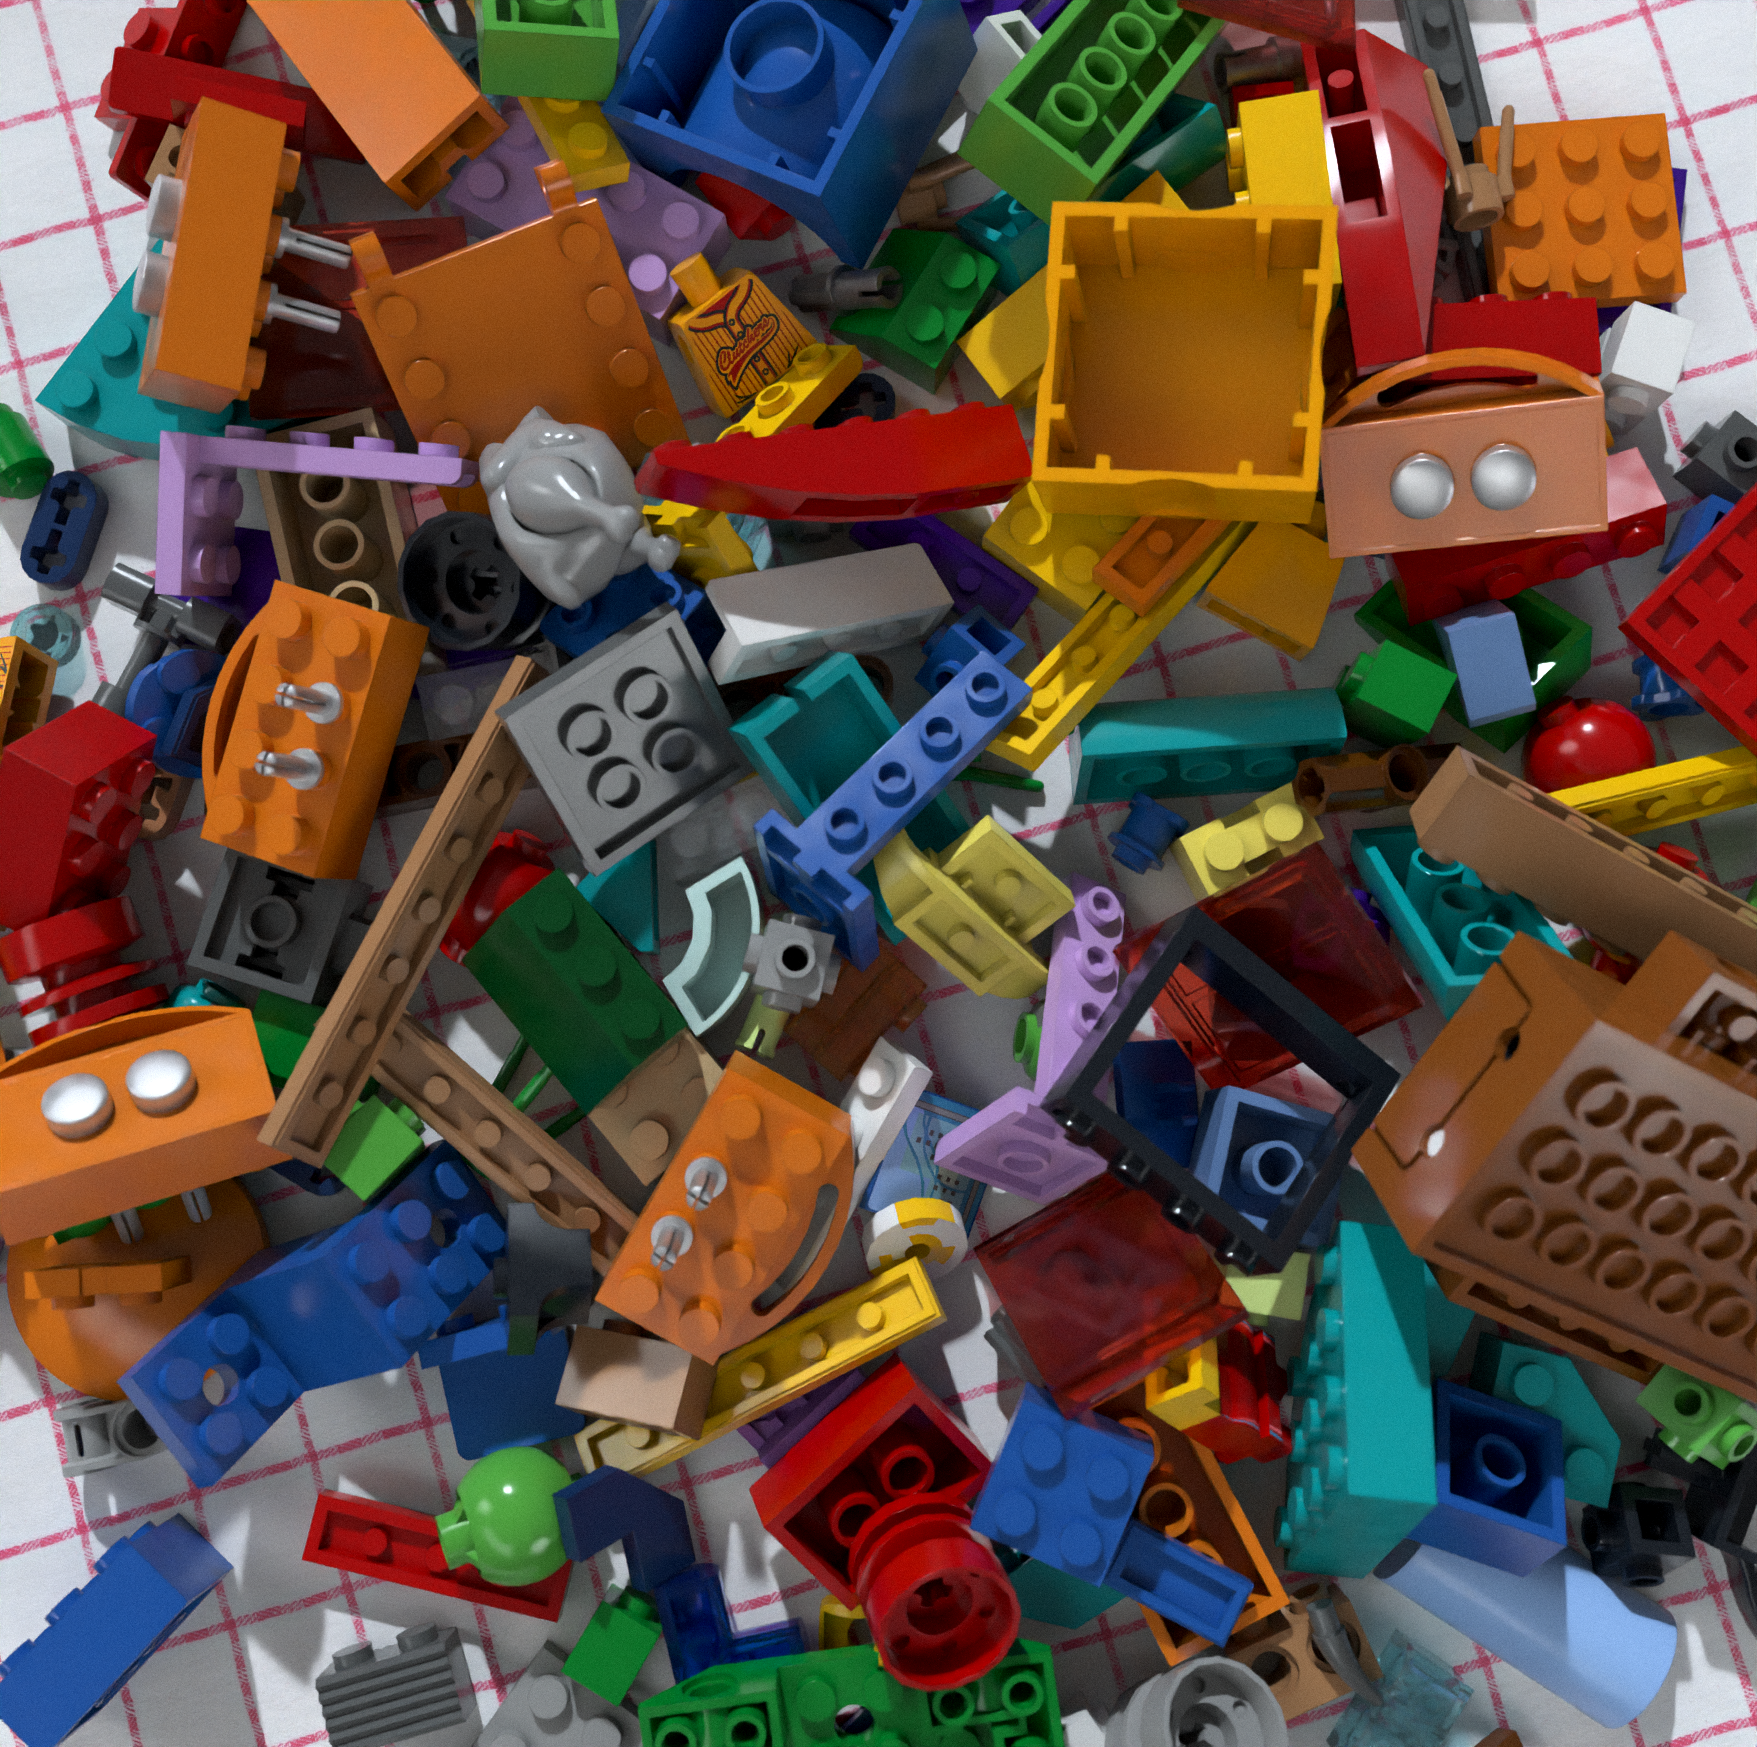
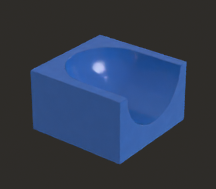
[601,0,978,270]

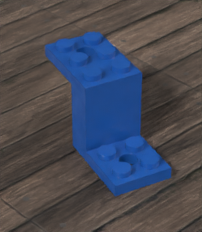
[117,1139,506,1489]

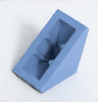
[1432,599,1536,728]

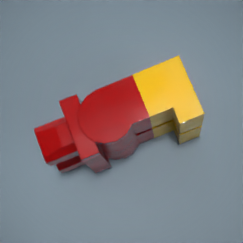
[1144,1272,1292,1465]

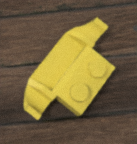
[873,815,1076,999]

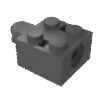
[187,847,374,1006]

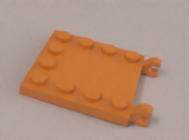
[348,158,690,515]

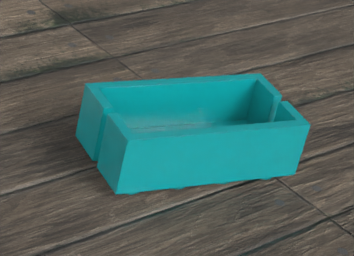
[726,650,970,946]

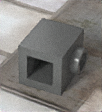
[1672,410,1757,504]

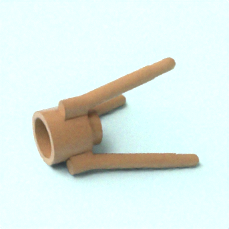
[1422,68,1516,232]
[896,150,975,232]

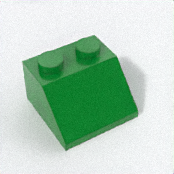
[829,228,1001,395]

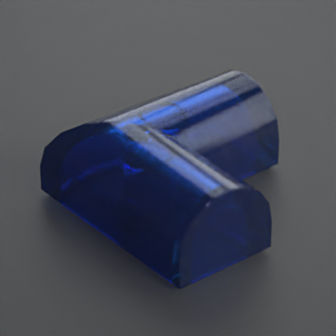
[653,1563,811,1684]

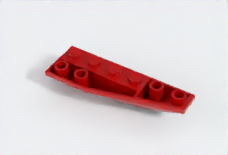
[1300,29,1448,377]
[633,401,1032,523]

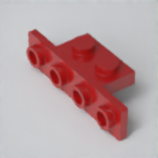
[94,0,248,203]
[108,46,367,165]

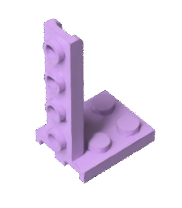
[155,425,479,596]
[934,871,1126,1205]

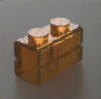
[783,941,928,1083]

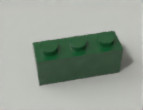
[461,867,692,1115]

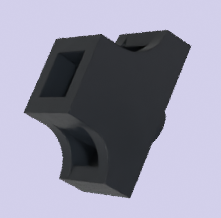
[493,1203,593,1356]

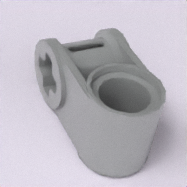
[53,1398,168,1478]

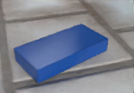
[1102,1515,1254,1648]

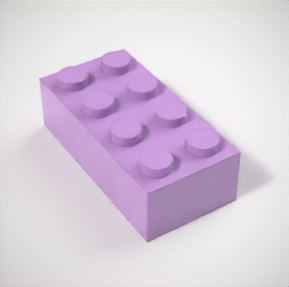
[445,96,731,347]

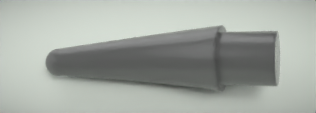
[1306,1598,1384,1707]

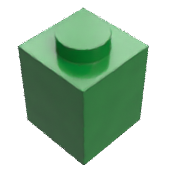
[560,1583,667,1707]

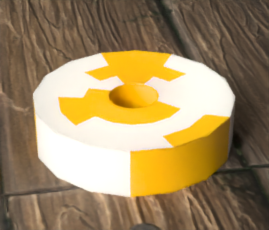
[861,1198,969,1281]

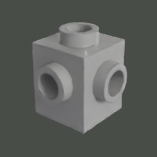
[741,913,842,1014]

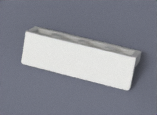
[705,543,954,685]

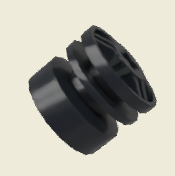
[397,511,557,651]

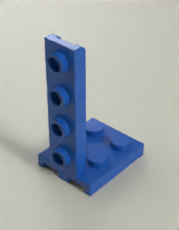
[753,650,1033,972]

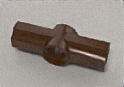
[1291,742,1475,817]

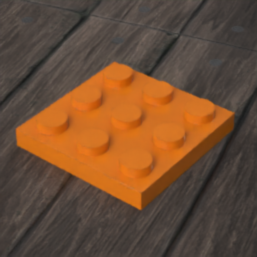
[1472,113,1687,308]

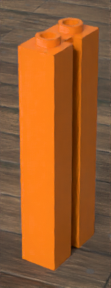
[246,0,510,212]

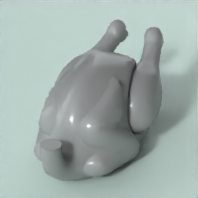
[479,406,681,610]

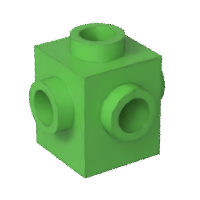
[1635,1364,1757,1470]

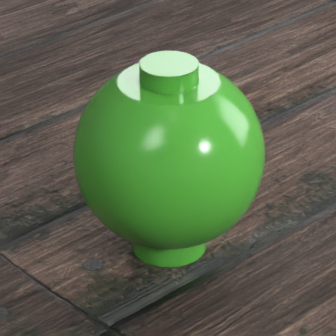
[434,1446,582,1586]

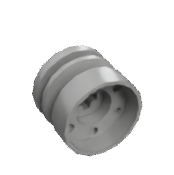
[1104,1656,1289,1747]

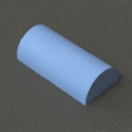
[1373,1538,1677,1729]

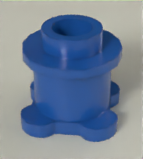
[1631,653,1706,722]
[1107,791,1190,875]

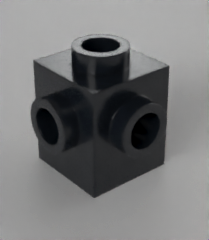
[1581,1482,1696,1588]

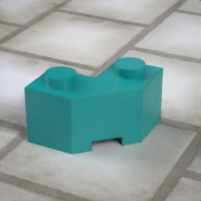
[1468,1331,1621,1508]

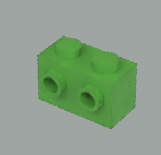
[324,1094,426,1204]

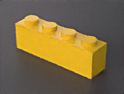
[956,170,1189,413]

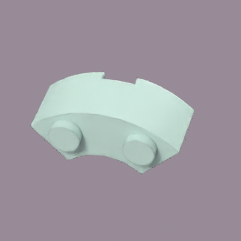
[662,856,765,1038]

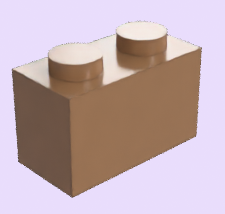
[555,1319,720,1441]

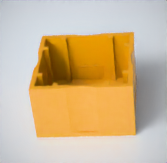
[1031,201,1338,524]

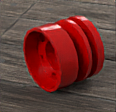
[0,895,170,1048]
[847,1492,1021,1691]

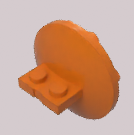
[6,1176,270,1401]

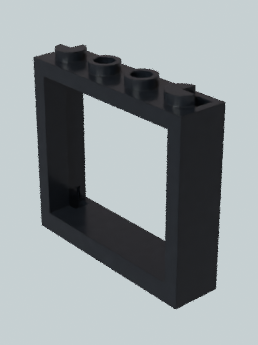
[1039,905,1401,1277]

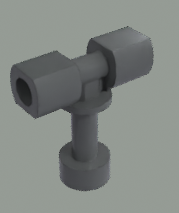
[92,563,242,718]

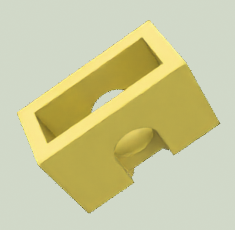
[1169,782,1325,902]

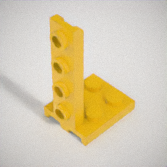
[642,342,863,590]

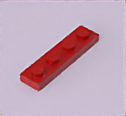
[302,1489,575,1623]

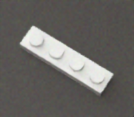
[775,1036,933,1292]

